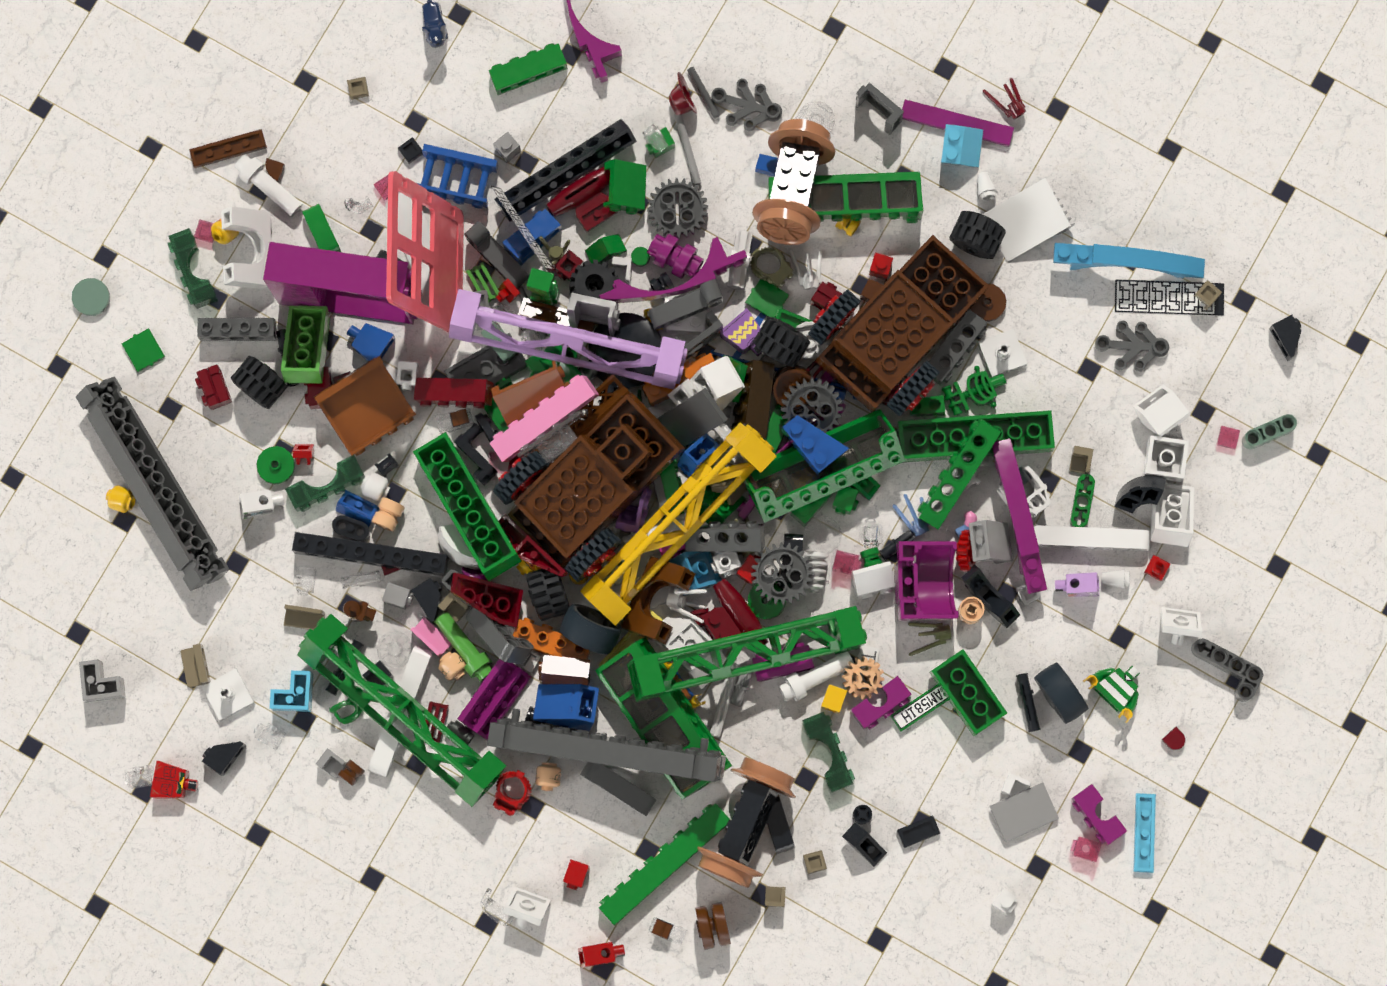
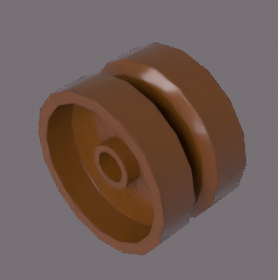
[772,365,815,410]
[695,902,731,950]

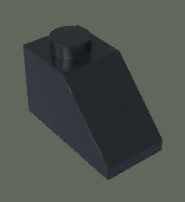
[1269,315,1301,362]
[411,578,442,624]
[202,741,246,776]
[842,823,887,867]

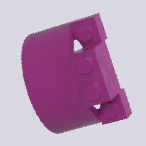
[894,541,959,620]

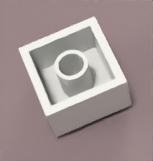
[1143,435,1189,482]

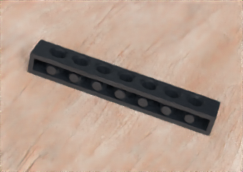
[494,119,637,222]
[292,532,449,576]

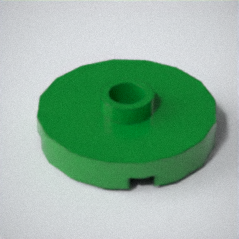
[256,446,295,485]
[748,583,786,619]

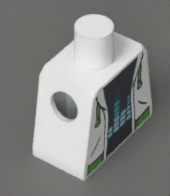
[239,490,284,519]

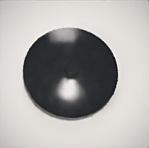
[588,312,662,389]

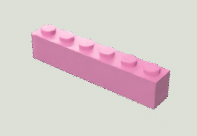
[490,375,599,462]

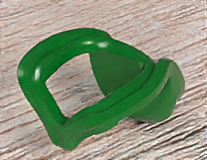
[329,686,363,724]

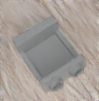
[567,293,621,336]
[969,520,1013,564]

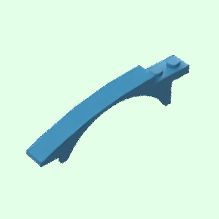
[1053,243,1205,279]

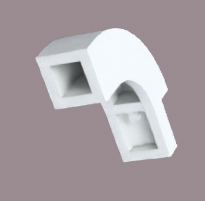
[438,524,480,569]

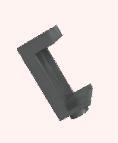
[856,82,904,135]
[675,310,723,360]

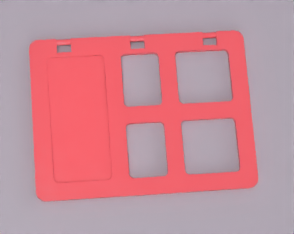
[386,171,464,332]

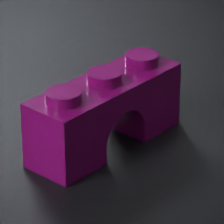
[850,676,912,730]
[1071,784,1127,846]

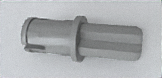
[729,672,753,707]

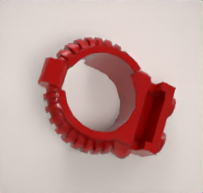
[493,770,532,816]

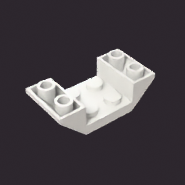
[657,610,726,690]

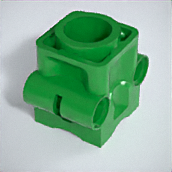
[525,345,582,384]

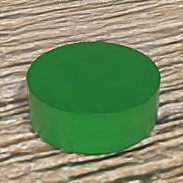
[631,247,650,267]

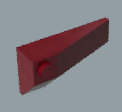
[450,572,523,628]

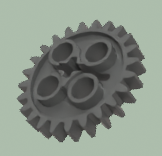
[647,178,708,239]
[780,377,843,433]
[751,542,814,606]

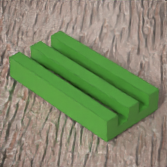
[466,262,499,303]

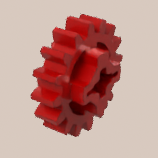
[956,530,976,572]

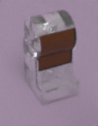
[435,408,474,434]
[648,917,687,946]

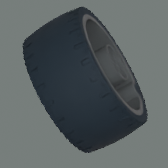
[560,604,622,655]
[1034,662,1089,724]

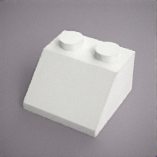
[851,561,895,600]

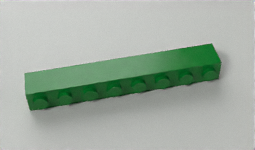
[599,803,730,926]

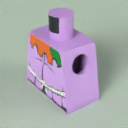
[1055,572,1100,597]

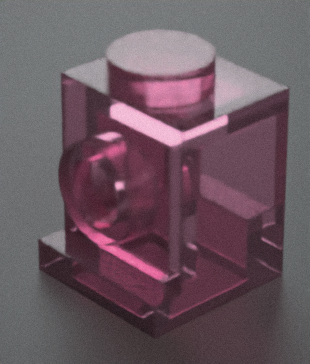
[832,550,862,575]
[1070,837,1102,863]

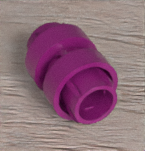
[647,234,704,279]

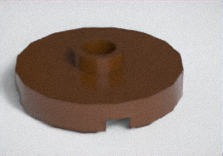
[970,283,1007,322]

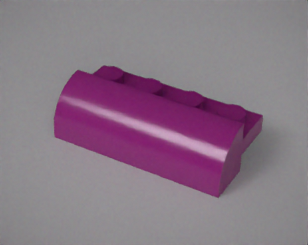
[457,659,531,740]

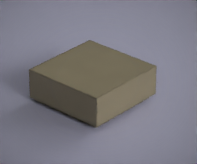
[347,77,369,100]
[803,850,827,874]

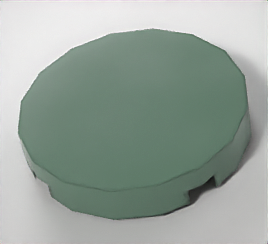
[71,278,110,316]

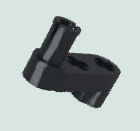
[453,422,498,486]

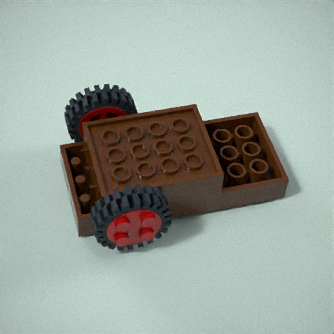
[808,235,989,417]
[493,393,685,582]

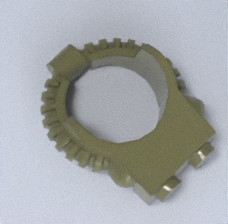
[750,247,794,289]

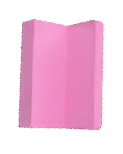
[410,617,451,658]

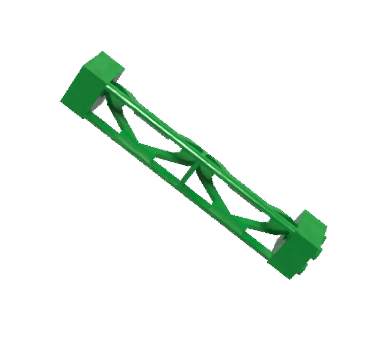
[297,614,506,807]

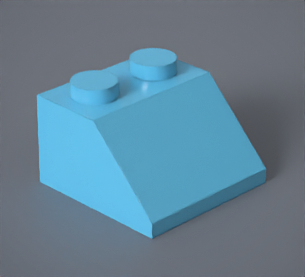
[941,124,983,167]

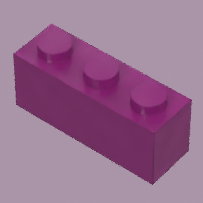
[752,643,814,683]

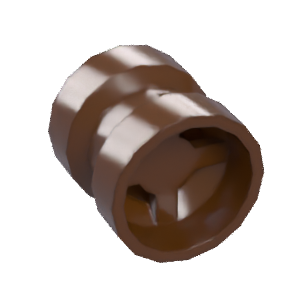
[338,759,365,786]

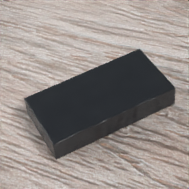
[897,815,940,848]

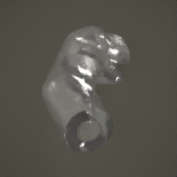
[344,198,373,214]

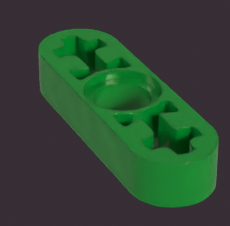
[1070,474,1095,527]

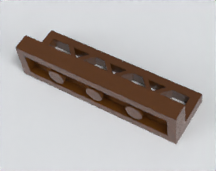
[556,374,631,443]

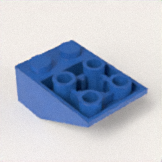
[533,684,599,732]

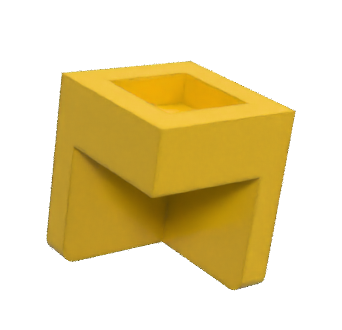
[821,685,847,714]

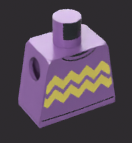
[720,308,763,356]

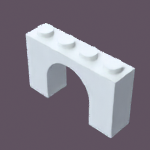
[221,206,272,289]

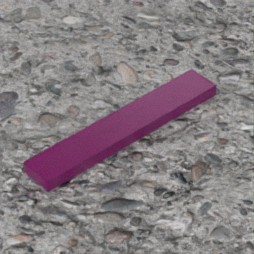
[902,99,1014,147]

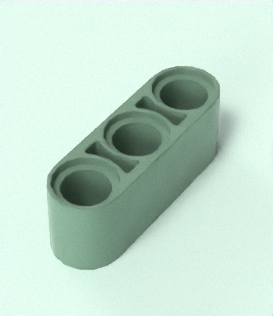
[1242,414,1297,449]

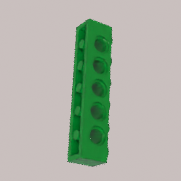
[917,418,1001,530]

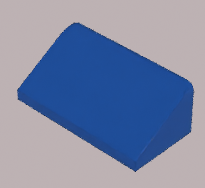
[755,154,779,177]
[336,490,379,527]

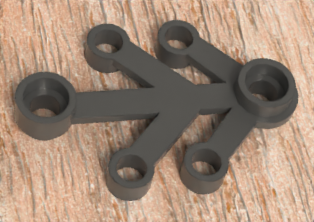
[711,78,782,131]
[1095,321,1169,371]

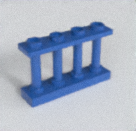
[417,144,498,209]

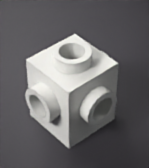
[710,551,741,578]

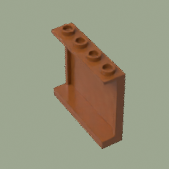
[313,356,416,456]
[491,361,586,457]

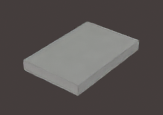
[989,782,1059,842]

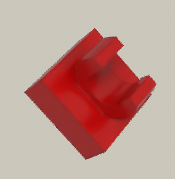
[495,279,520,304]
[293,444,314,465]
[1144,555,1171,581]

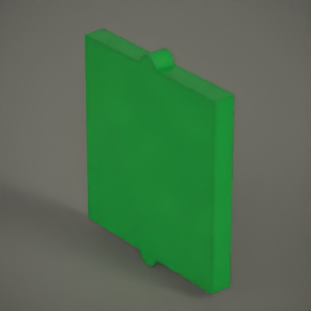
[745,280,789,318]
[121,328,165,372]

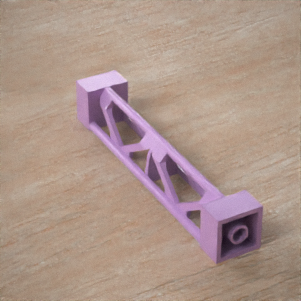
[449,289,688,390]

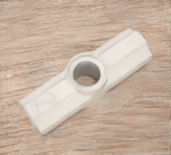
[728,230,753,290]

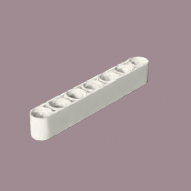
[1033,525,1150,551]
[368,645,434,777]

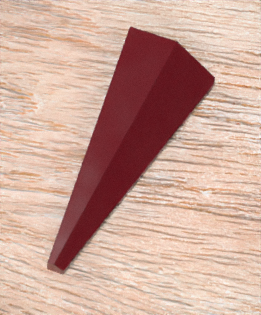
[499,514,568,577]

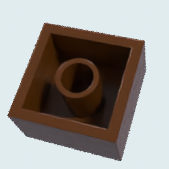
[595,424,654,480]

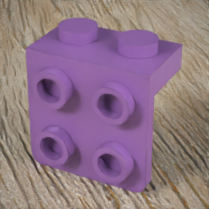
[615,486,652,533]

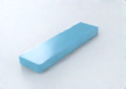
[1133,793,1156,873]

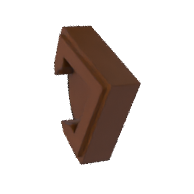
[265,158,285,182]

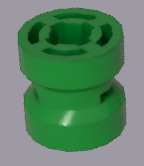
[860,547,882,568]

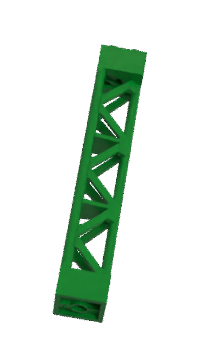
[627,606,867,702]

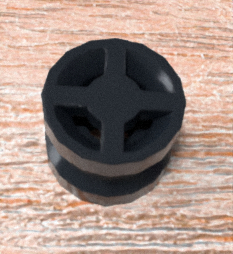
[852,805,872,825]

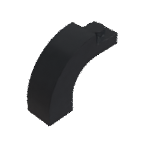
[961,565,1020,628]

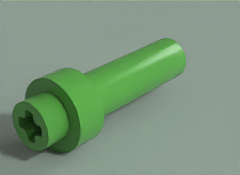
[434,612,493,683]

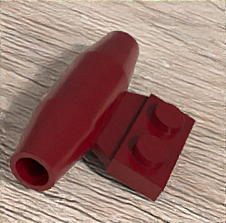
[546,167,618,233]
[700,578,769,650]

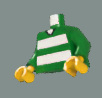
[1083,666,1140,723]

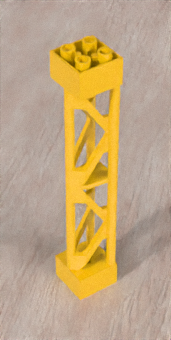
[580,423,777,626]

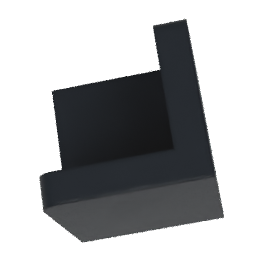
[362,660,394,685]

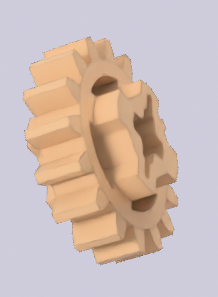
[842,656,885,699]

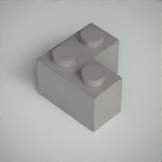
[79,659,126,702]

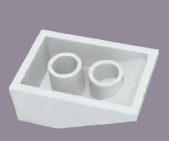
[1150,483,1194,547]

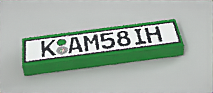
[890,685,948,732]

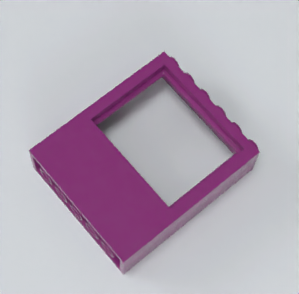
[263,242,422,325]

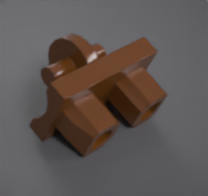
[343,600,376,622]

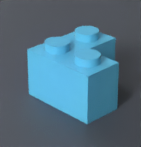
[269,670,313,712]

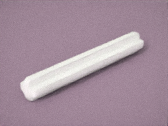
[710,663,740,737]

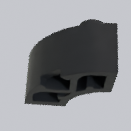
[1114,475,1166,514]

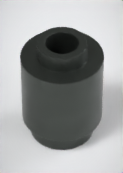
[447,720,475,745]

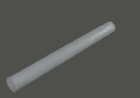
[674,114,701,186]

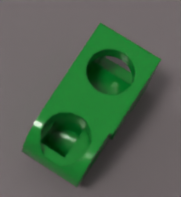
[910,395,946,417]

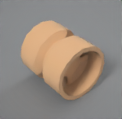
[371,497,405,532]
[958,597,985,625]

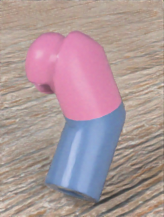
[955,511,977,538]

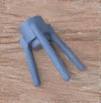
[893,494,930,536]

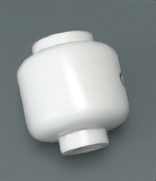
[360,472,390,501]

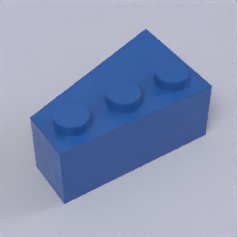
[502,209,562,266]
[781,415,849,475]

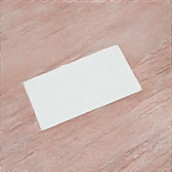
[983,178,1071,262]

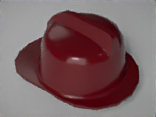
[669,72,697,115]

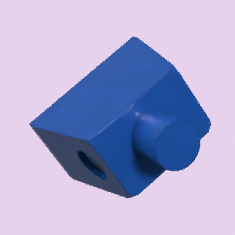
[347,323,396,362]
[677,433,719,477]

